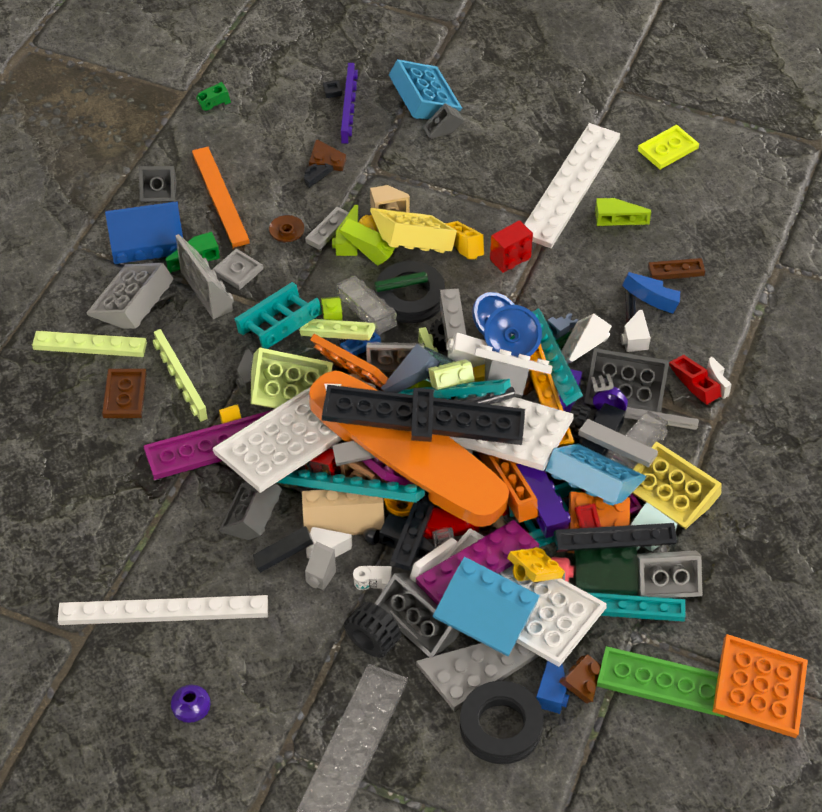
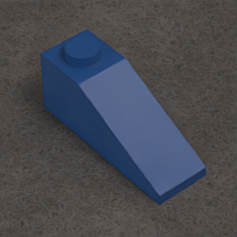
[536,661,570,714]

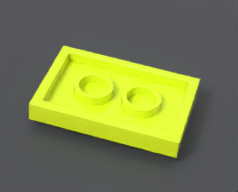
[638,125,699,170]

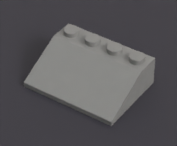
[175,234,234,319]
[87,263,174,329]

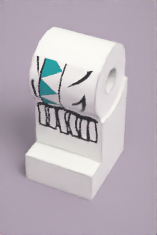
[353,566,392,592]

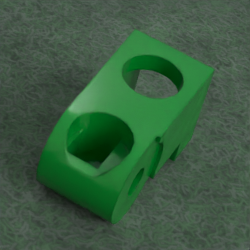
[196,82,231,111]

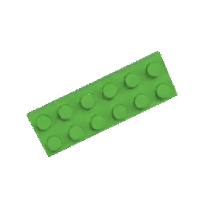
[597,646,724,717]

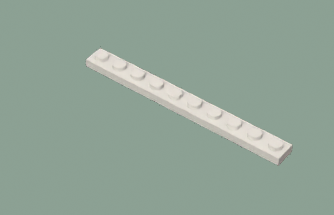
[58,595,268,625]

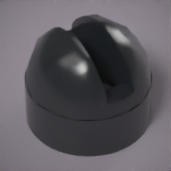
[363,528,380,545]

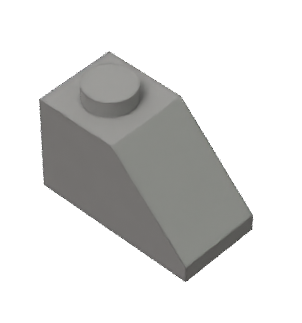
[305,542,336,590]

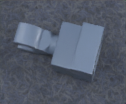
[547,313,578,340]

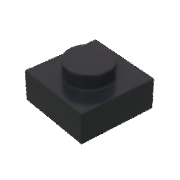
[323,80,342,98]

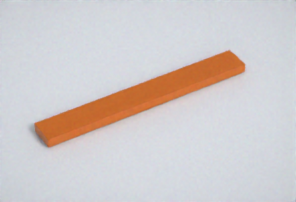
[192,147,250,248]

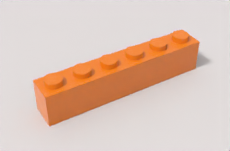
[476,451,538,523]

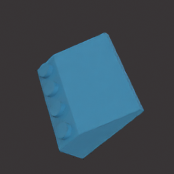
[389,59,462,119]
[545,443,646,506]
[433,557,540,657]

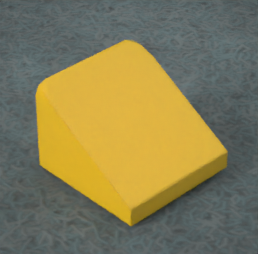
[219,404,241,424]

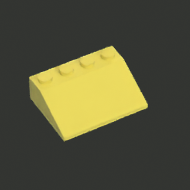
[370,208,457,253]
[632,441,722,529]

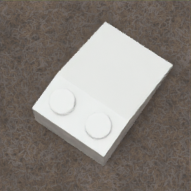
[561,314,612,364]

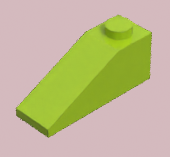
[595,198,651,226]
[332,205,359,256]
[338,218,395,266]

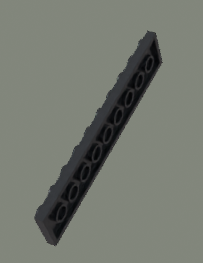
[322,384,525,445]

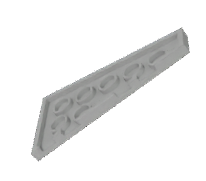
[416,643,539,711]

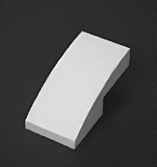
[707,357,731,399]

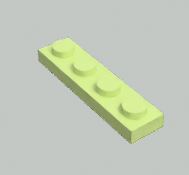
[299,319,375,341]

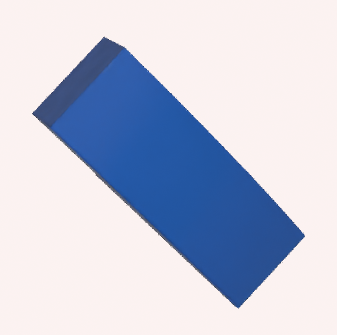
[622,272,680,314]

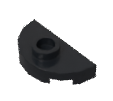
[304,163,333,188]

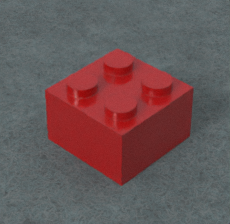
[490,220,533,273]

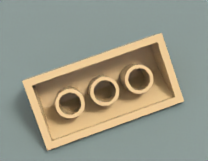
[302,490,384,535]

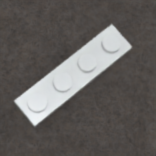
[475,344,553,374]

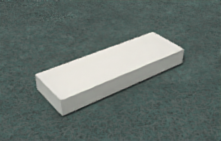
[410,538,458,582]

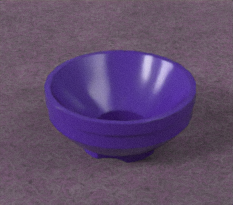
[593,387,628,411]
[171,685,211,723]

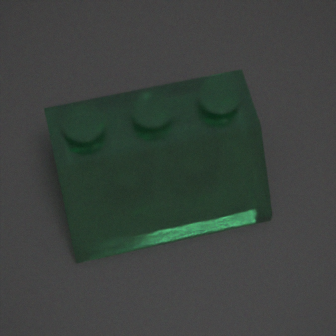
[573,547,638,596]

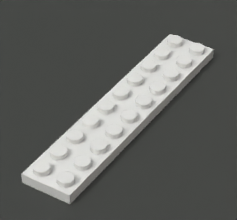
[524,123,620,248]

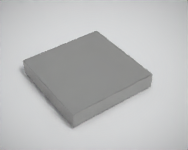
[213,249,263,290]

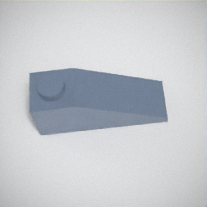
[381,344,440,393]

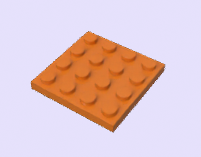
[310,334,389,392]
[712,634,808,738]

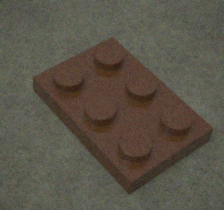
[102,369,147,418]

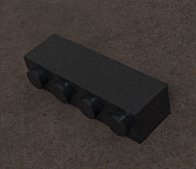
[579,403,626,456]

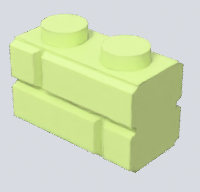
[428,359,474,390]

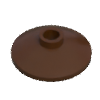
[269,215,305,242]

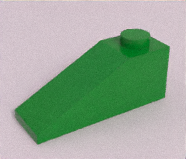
[166,232,220,273]

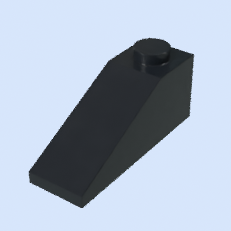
[379,514,436,559]

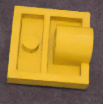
[507,547,565,582]

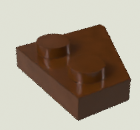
[309,140,346,171]
[559,654,601,703]

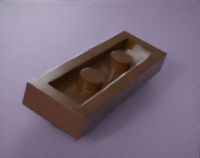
[648,258,705,280]

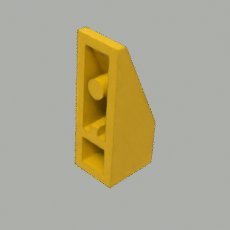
[445,221,484,259]

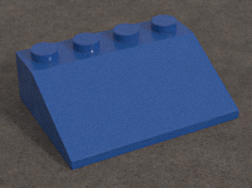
[105,202,183,264]

